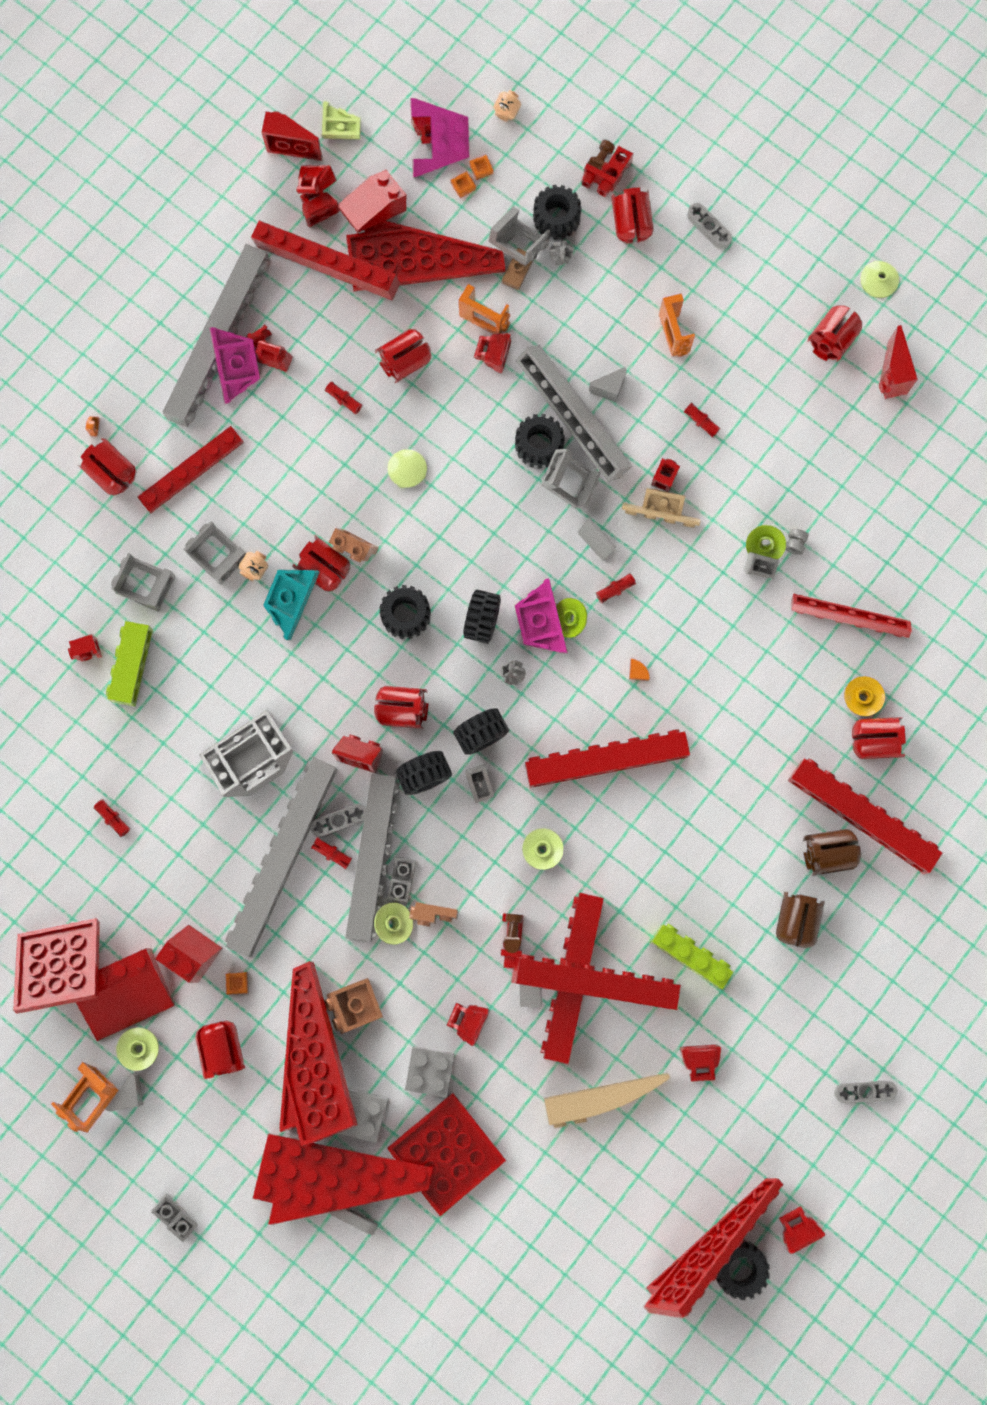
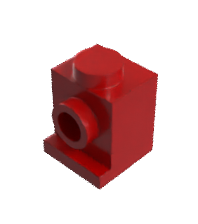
[651,458,680,492]
[68,634,102,661]

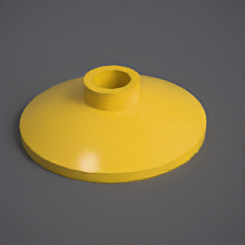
[844,676,885,716]

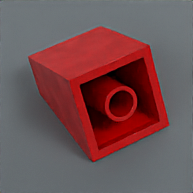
[155,925,223,983]

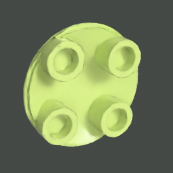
[388,450,427,488]

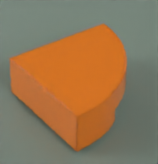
[85,416,100,436]
[629,659,650,681]

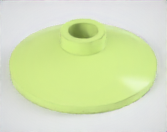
[860,261,899,298]
[522,828,563,870]
[374,903,413,945]
[116,1028,159,1071]

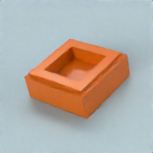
[469,154,494,180]
[450,171,476,198]
[226,972,248,995]

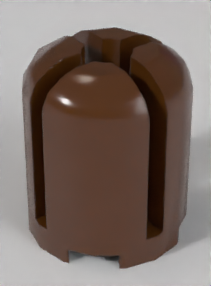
[803,829,861,876]
[776,892,825,948]

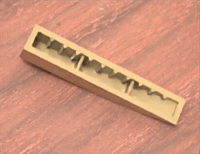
[544,1073,670,1128]

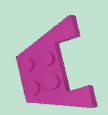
[410,98,469,177]

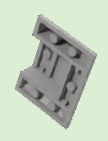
[199,710,293,797]

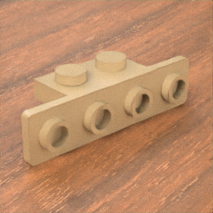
[622,488,701,528]

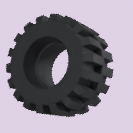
[533,185,582,240]
[515,414,565,469]
[380,585,431,639]
[463,589,501,644]
[453,708,509,755]
[396,751,452,795]
[716,1239,770,1300]

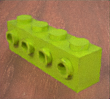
[106,621,153,707]
[650,924,734,990]

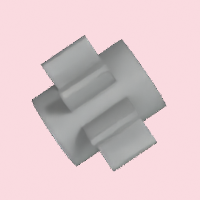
[549,241,573,265]
[501,660,526,685]

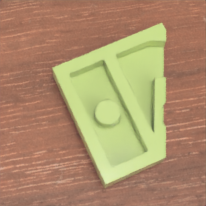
[322,101,361,139]

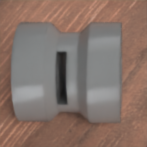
[785,528,809,555]

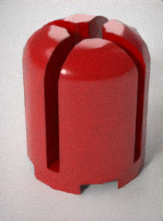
[611,187,654,243]
[807,305,863,362]
[375,329,431,383]
[78,438,137,495]
[292,535,350,592]
[374,686,429,729]
[852,717,906,759]
[195,1020,245,1079]

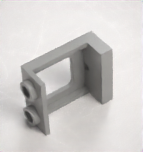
[488,207,550,266]
[541,449,601,508]
[184,521,246,585]
[111,553,175,611]

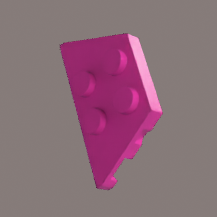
[209,327,260,404]
[515,578,568,654]

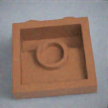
[329,528,379,563]
[409,902,458,927]
[325,978,383,1034]

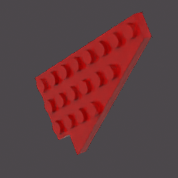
[346,221,506,291]
[279,961,358,1147]
[252,1134,434,1225]
[643,1178,784,1319]

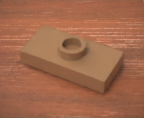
[502,248,533,291]

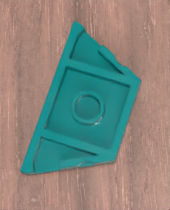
[263,569,320,640]

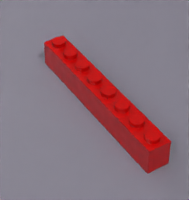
[251,220,400,300]
[525,729,690,788]
[787,758,943,875]
[540,893,604,1064]
[511,954,681,1010]

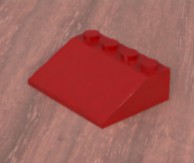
[76,948,175,1041]

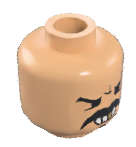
[493,90,521,122]
[239,551,269,582]

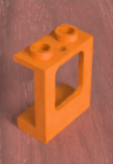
[458,284,511,334]
[659,293,695,357]
[51,1062,119,1133]

